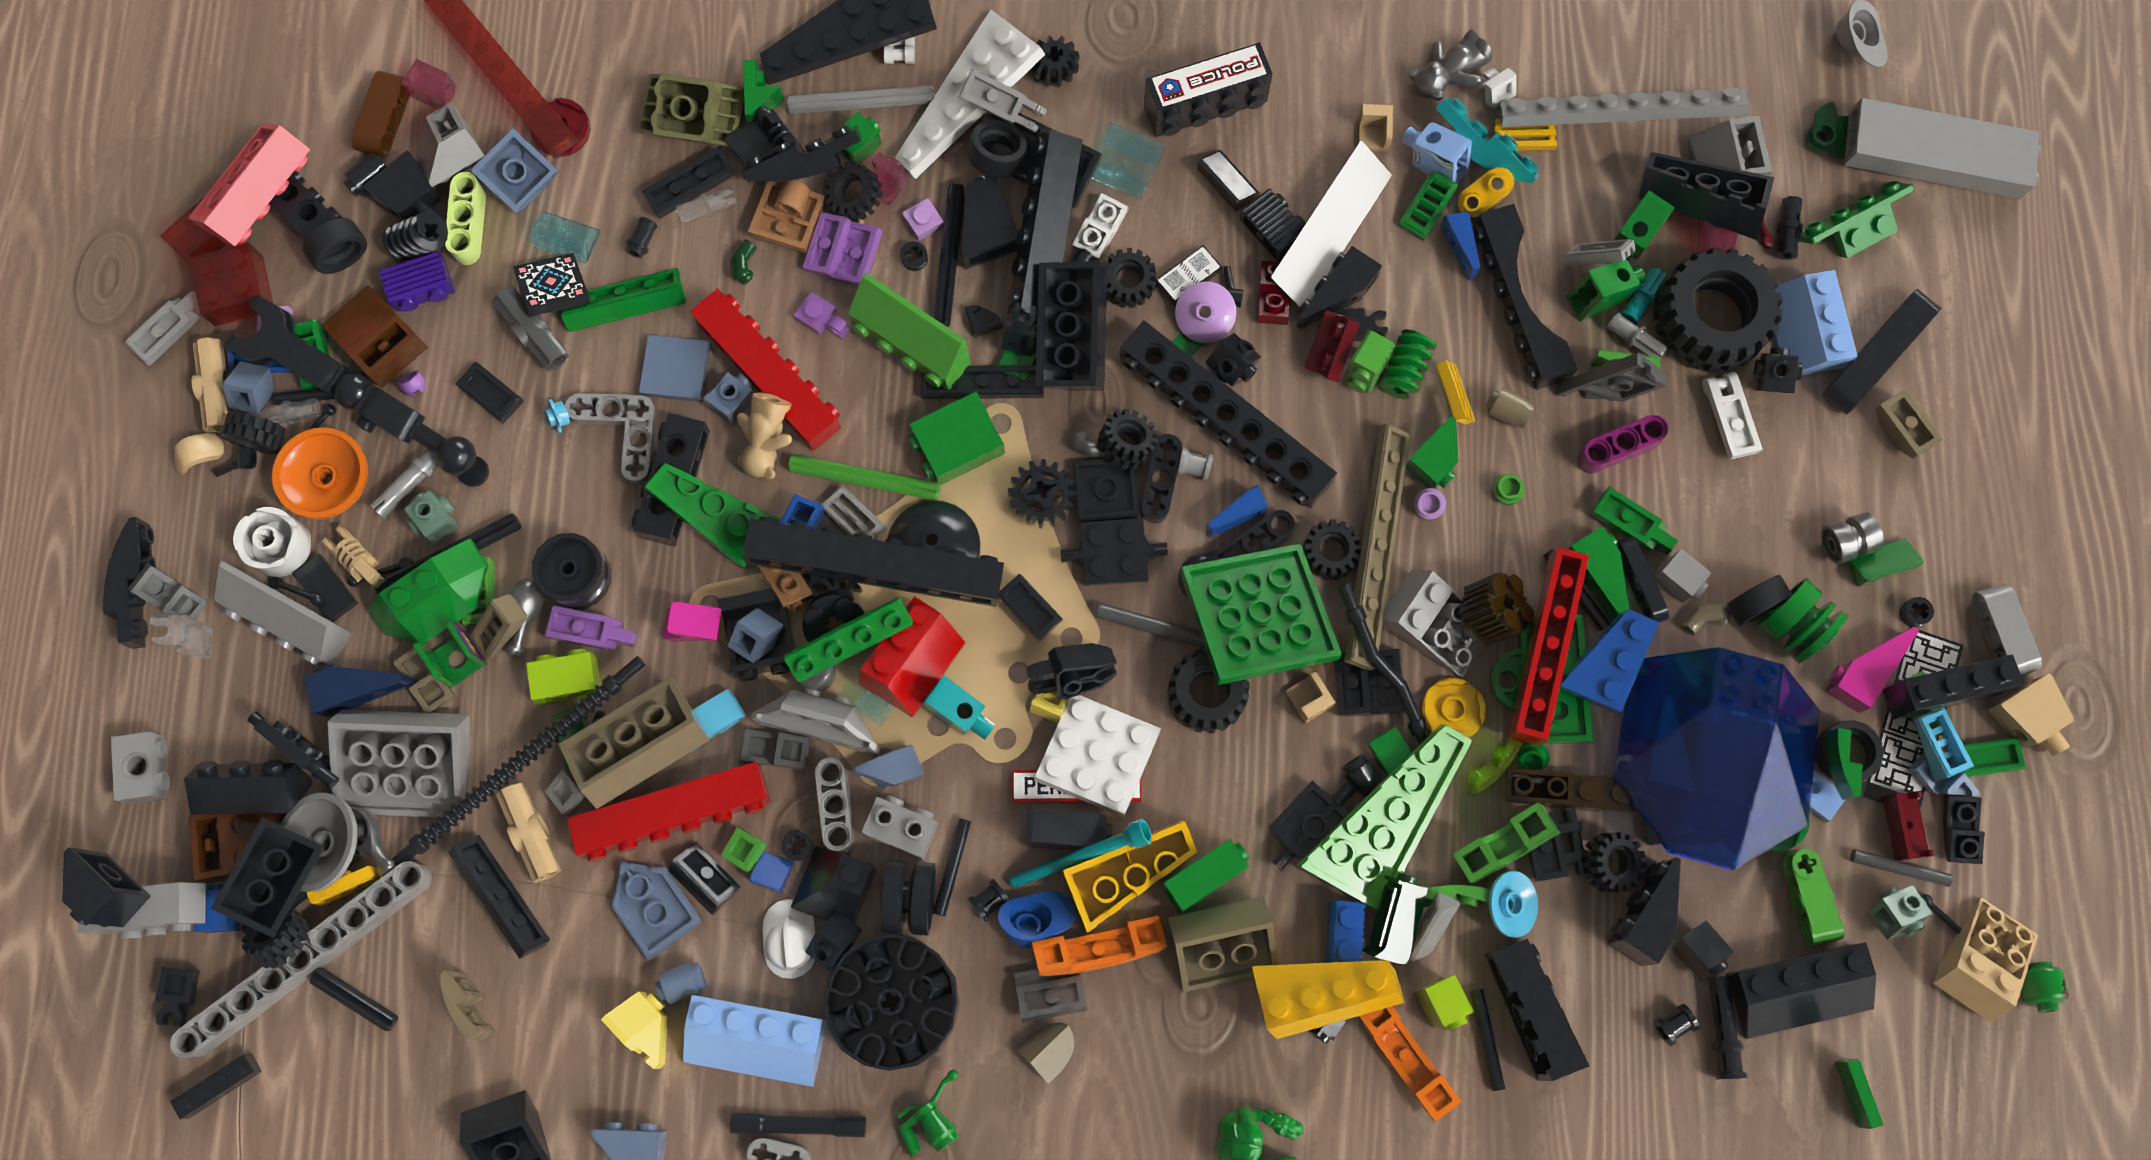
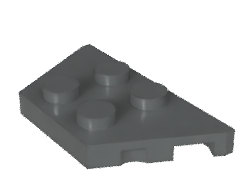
[1556,353,1666,402]

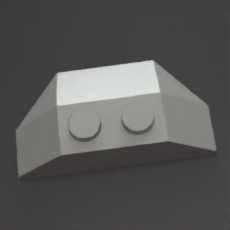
[751,688,880,756]

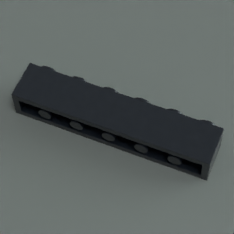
[1006,130,1083,321]

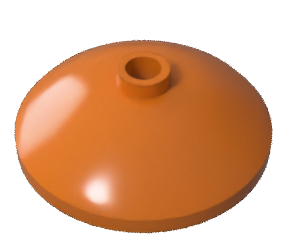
[272,427,368,520]

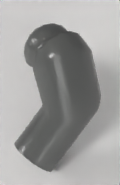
[1070,431,1106,458]

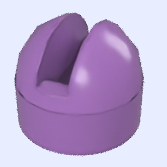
[397,370,426,397]

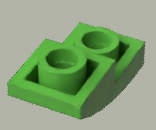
[1423,885,1490,908]

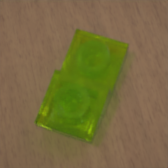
[1466,737,1522,797]

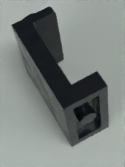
[717,588,795,681]

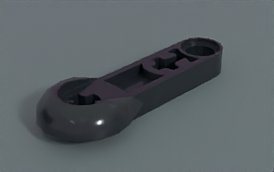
[1178,510,1295,598]

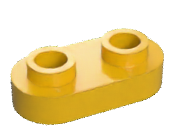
[1458,167,1515,217]

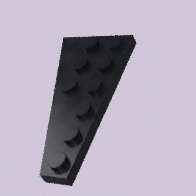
[760,0,937,85]

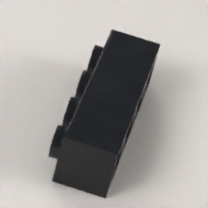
[170,1054,262,1119]

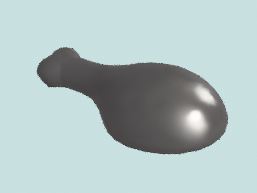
[507,578,543,657]
[351,807,395,876]

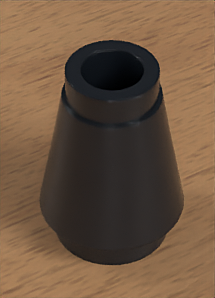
[1342,754,1381,798]

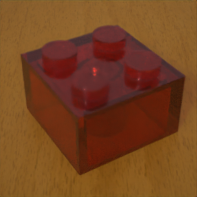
[188,242,273,327]

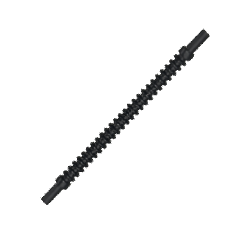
[391,656,646,868]

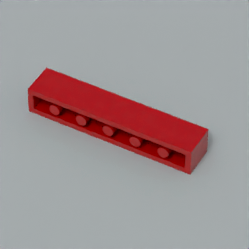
[690,288,841,451]
[1508,547,1589,746]
[567,762,771,862]

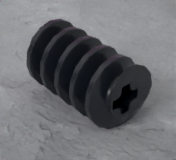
[383,211,448,261]

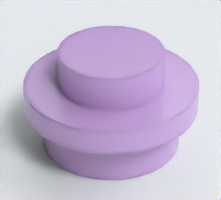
[1414,488,1446,519]

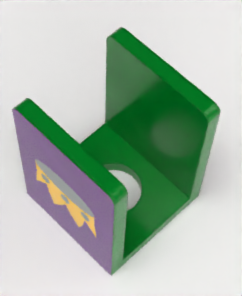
[413,621,487,688]

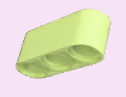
[445,172,486,265]

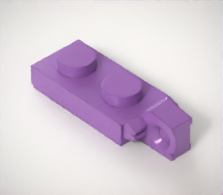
[544,606,637,650]

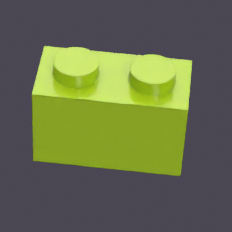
[526,649,601,706]
[1414,975,1474,1031]

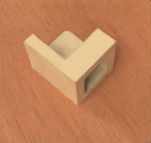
[1359,104,1393,152]
[1286,670,1336,724]

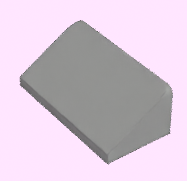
[1409,892,1460,962]

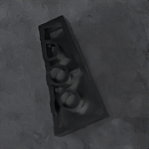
[1638,152,1774,240]

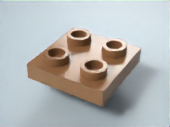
[748,180,826,254]

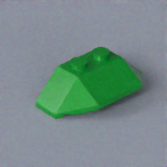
[367,539,488,645]

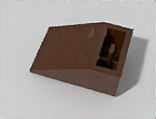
[321,285,428,388]
[189,813,287,884]

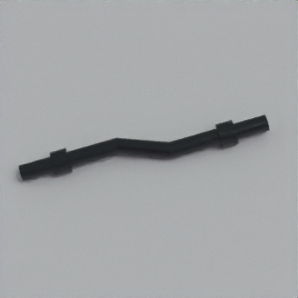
[1338,583,1430,745]

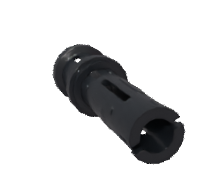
[1708,976,1748,1080]

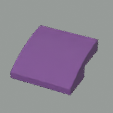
[802,212,883,286]

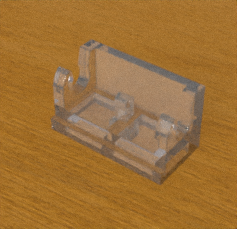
[150,615,213,659]

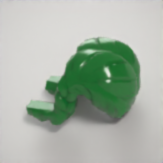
[1215,1106,1304,1160]

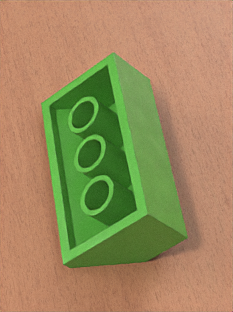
[848,273,971,390]

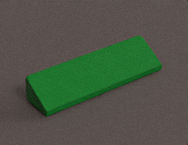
[561,268,686,332]

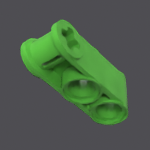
[1781,849,1845,948]

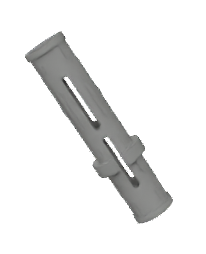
[369,449,438,519]

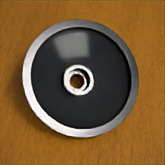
[887,500,981,558]

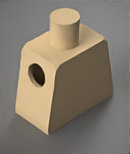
[1987,673,2074,756]

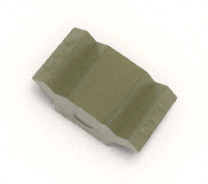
[636,73,744,147]

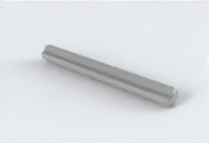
[787,86,935,114]

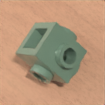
[404,490,461,545]
[1868,885,1933,940]

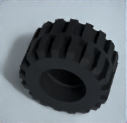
[1167,648,1250,733]

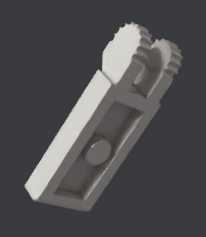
[958,69,1047,133]

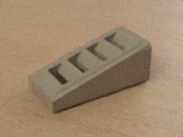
[469,594,528,661]

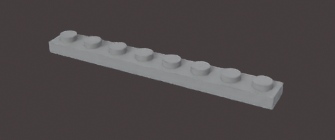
[1499,87,1750,127]

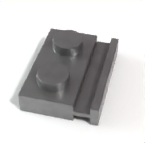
[1014,969,1088,1023]

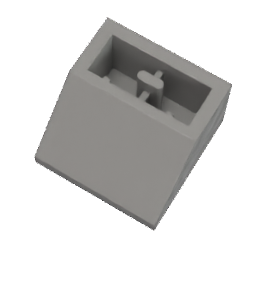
[416,102,484,187]
[1689,116,1772,176]

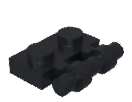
[1528,809,1589,882]

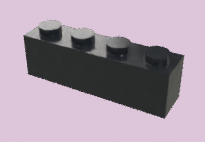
[1882,654,2025,720]

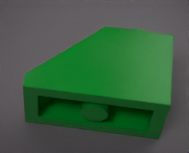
[1406,416,1459,489]

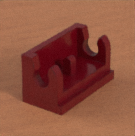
[1882,791,1934,861]

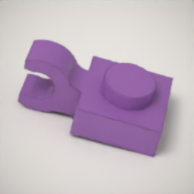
[793,292,850,339]

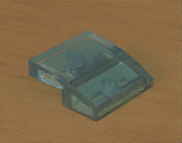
[1091,122,1166,199]

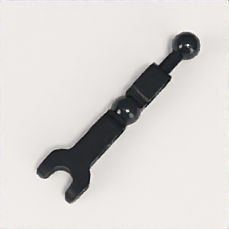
[224,295,477,475]

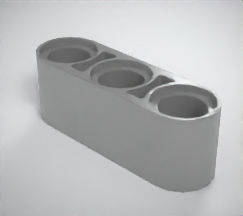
[1972,584,2042,676]
[815,757,855,854]

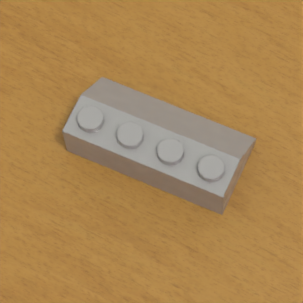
[214,561,352,666]

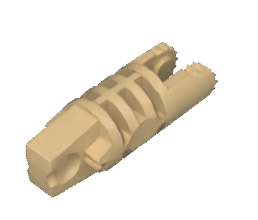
[320,524,385,589]

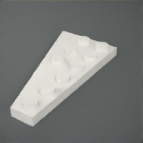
[894,10,1045,179]

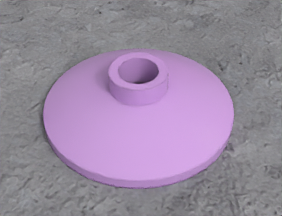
[1175,282,1236,343]

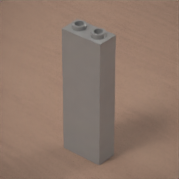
[1844,98,2041,199]

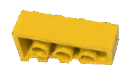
[1062,821,1197,933]
[1252,960,1405,1039]

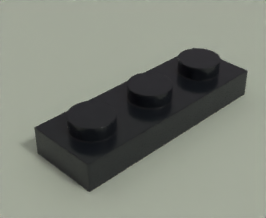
[642,146,737,219]

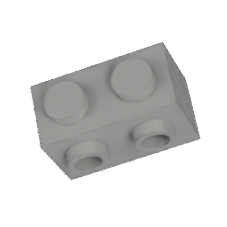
[861,795,939,861]

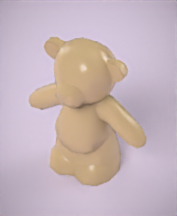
[737,393,792,480]

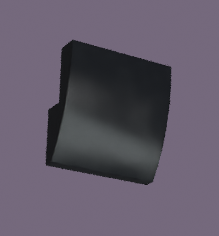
[1334,649,1406,716]

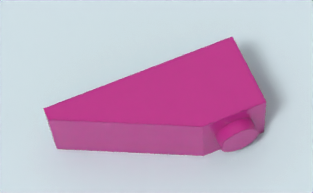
[1826,627,1919,713]

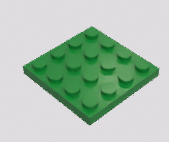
[1180,544,1342,685]

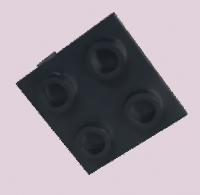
[724,107,805,185]

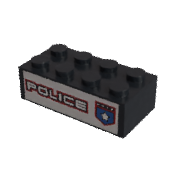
[1144,42,1273,137]

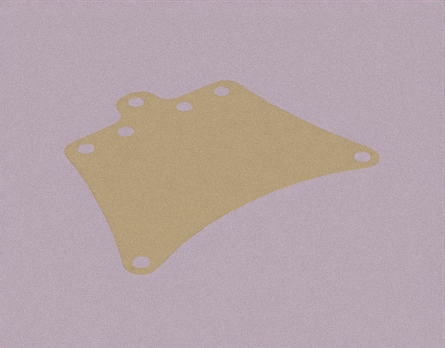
[689,403,1100,786]

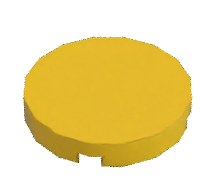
[1421,678,1486,738]

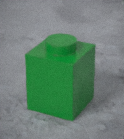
[832,111,882,164]

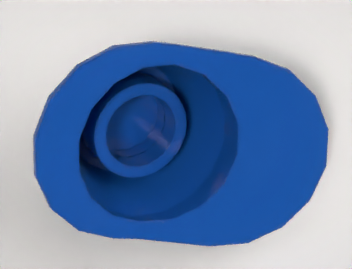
[998,891,1076,948]

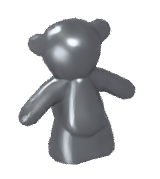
[1409,29,1492,101]

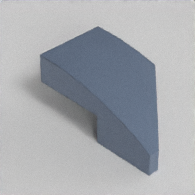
[852,745,924,789]
[1908,752,1980,796]

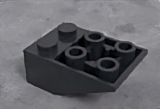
[1607,857,1681,966]

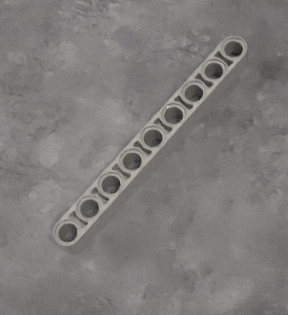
[170,861,432,1058]

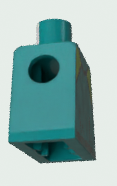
[922,676,996,740]

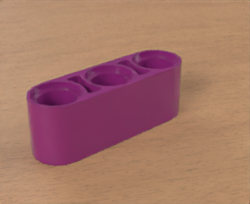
[1577,415,1669,474]

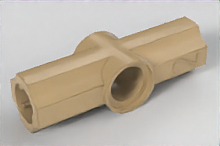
[191,337,232,434]
[496,782,561,883]

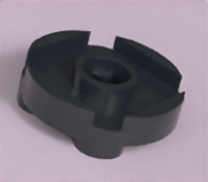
[802,591,865,643]

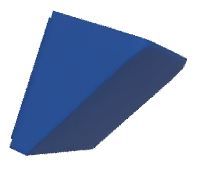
[749,852,794,893]

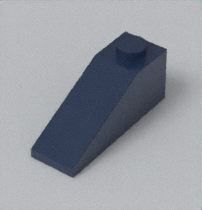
[304,665,416,717]

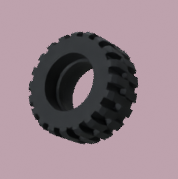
[1654,248,1783,372]

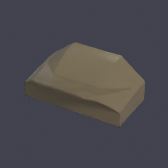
[1876,389,1943,459]

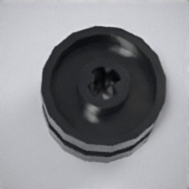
[532,533,611,610]
[880,860,936,936]

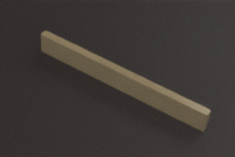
[1344,424,1411,671]

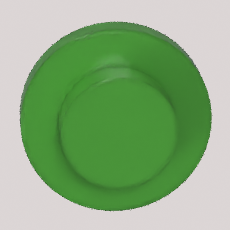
[1493,474,1525,505]

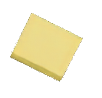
[1030,692,1069,724]

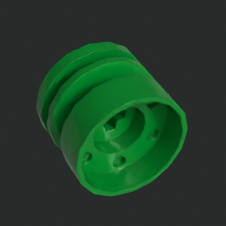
[1758,578,1848,664]

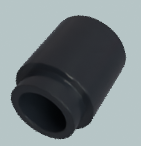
[343,154,387,198]

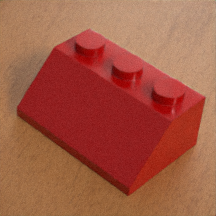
[859,596,965,718]

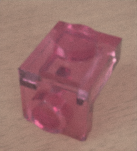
[872,152,907,205]

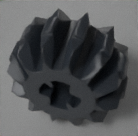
[1031,35,1080,88]

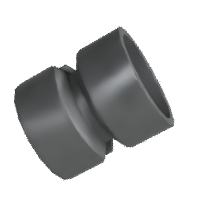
[1821,512,1884,564]

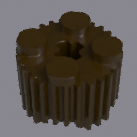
[1459,572,1535,645]

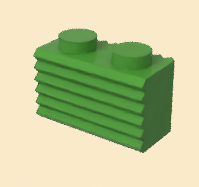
[1344,330,1395,393]

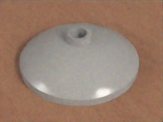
[282,793,357,892]

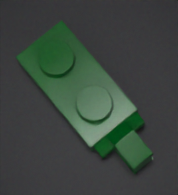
[1590,486,1678,555]

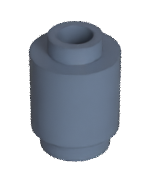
[655,962,707,1004]

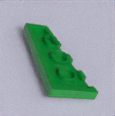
[643,463,782,569]

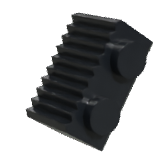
[1239,188,1306,262]

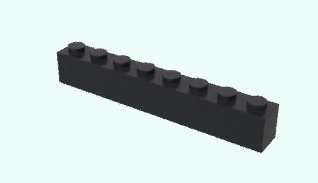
[742,516,1004,607]

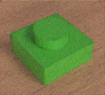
[721,827,767,873]

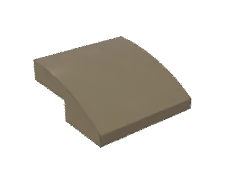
[439,970,495,1040]

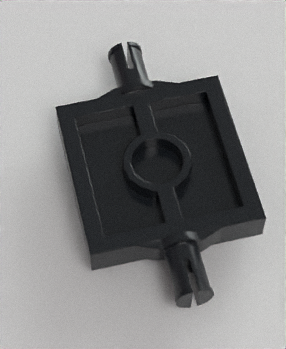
[1060,518,1168,586]
[247,711,340,789]
[1268,780,1356,871]

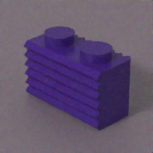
[379,250,455,312]

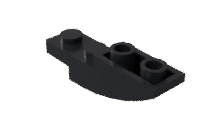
[741,124,862,182]
[103,517,156,649]

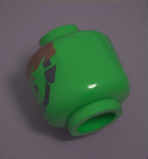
[2021,962,2069,1013]

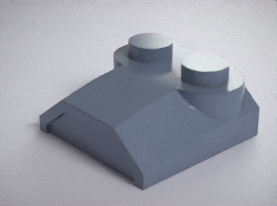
[470,128,559,214]

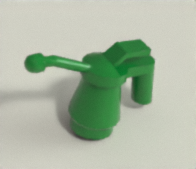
[897,1069,960,1158]

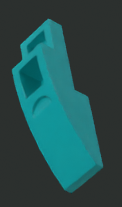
[1436,97,1540,183]

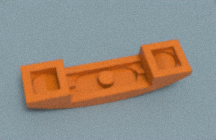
[1031,916,1167,976]
[1358,1006,1462,1122]

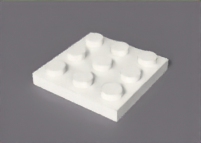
[1034,695,1161,818]

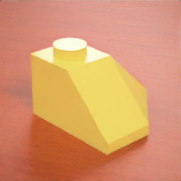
[601,991,668,1069]

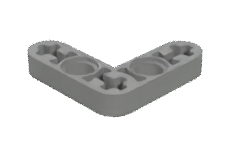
[565,393,657,485]

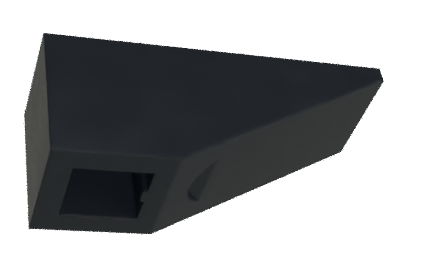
[1297,246,1382,329]

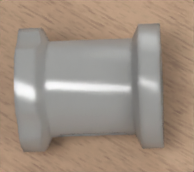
[1177,448,1214,482]

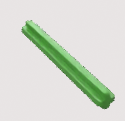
[788,454,940,500]

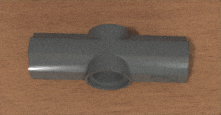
[492,286,569,372]

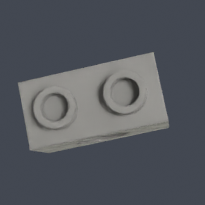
[111,731,170,805]

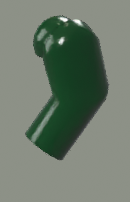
[729,239,757,285]

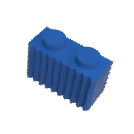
[1325,900,1366,963]

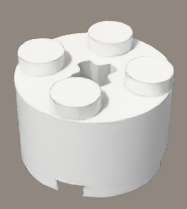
[233,507,311,577]

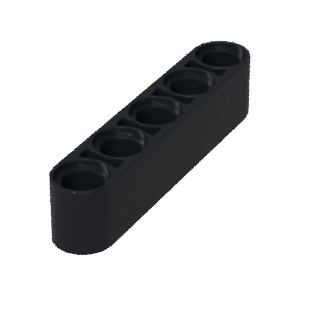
[1822,288,1942,415]

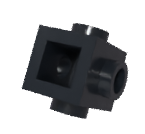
[1205,333,1261,387]
[1754,348,1803,393]

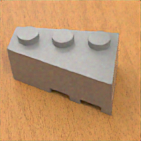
[77,882,206,940]

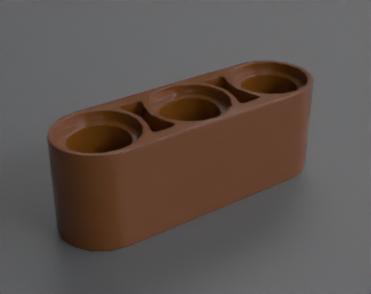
[351,71,412,157]

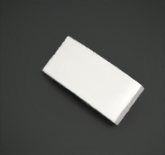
[1072,193,1129,259]

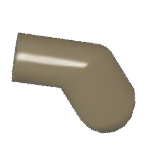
[1682,603,1731,636]

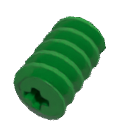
[1379,329,1437,399]

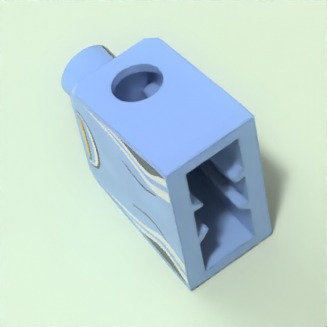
[1402,122,1472,185]

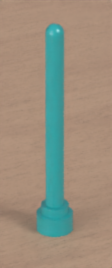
[1008,819,1152,887]

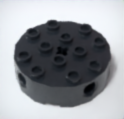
[823,934,960,1071]

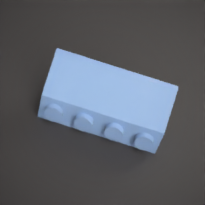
[683,995,827,1087]

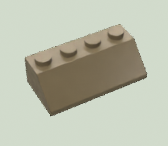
[558,676,710,809]

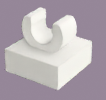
[1483,68,1516,110]

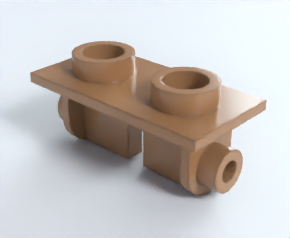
[758,566,812,612]

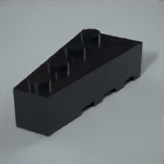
[1484,939,1590,1081]

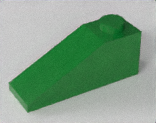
[1568,527,1629,623]

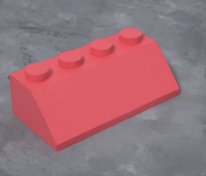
[188,123,310,246]

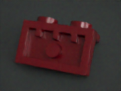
[1305,310,1360,383]

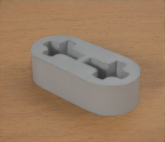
[747,1138,811,1160]

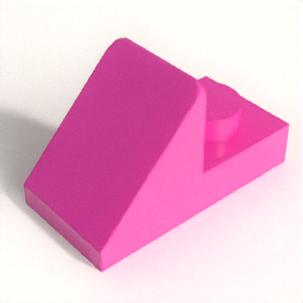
[663,602,722,642]

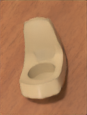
[174,433,224,475]

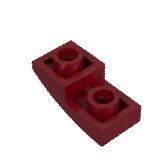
[1257,261,1290,325]

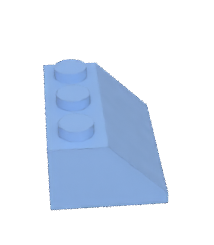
[1774,270,1858,375]

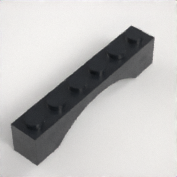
[1473,204,1578,390]

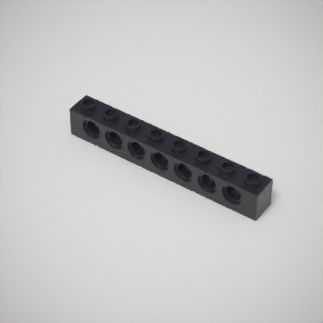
[1120,320,1337,509]

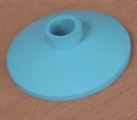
[1489,871,1538,938]

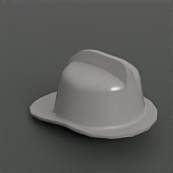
[1836,0,1888,68]

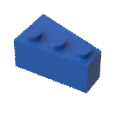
[1559,609,1660,713]

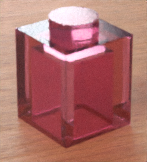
[401,59,456,110]

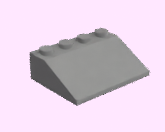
[327,709,471,817]

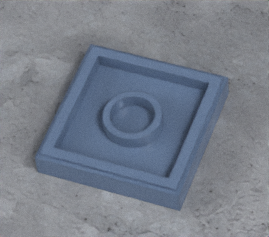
[639,335,711,402]

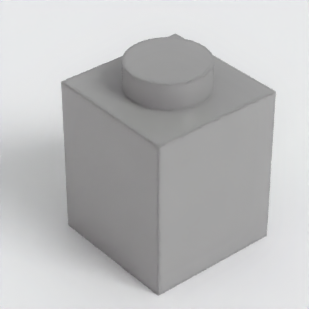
[1654,548,1711,603]

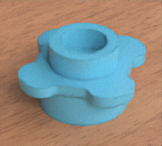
[544,398,570,433]

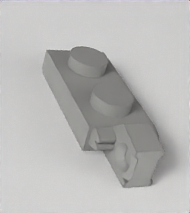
[125,290,209,366]

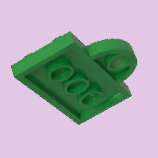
[1490,615,1593,744]

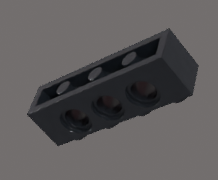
[269,171,343,240]
[632,413,710,547]

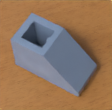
[592,1122,667,1160]

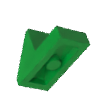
[743,59,784,124]

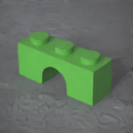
[1453,802,1560,884]

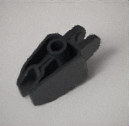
[1027,643,1117,700]

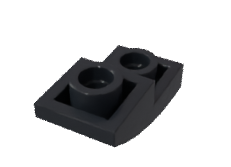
[1943,794,1985,864]

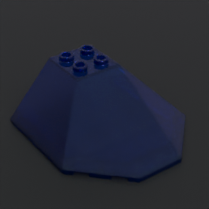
[1613,647,1820,871]

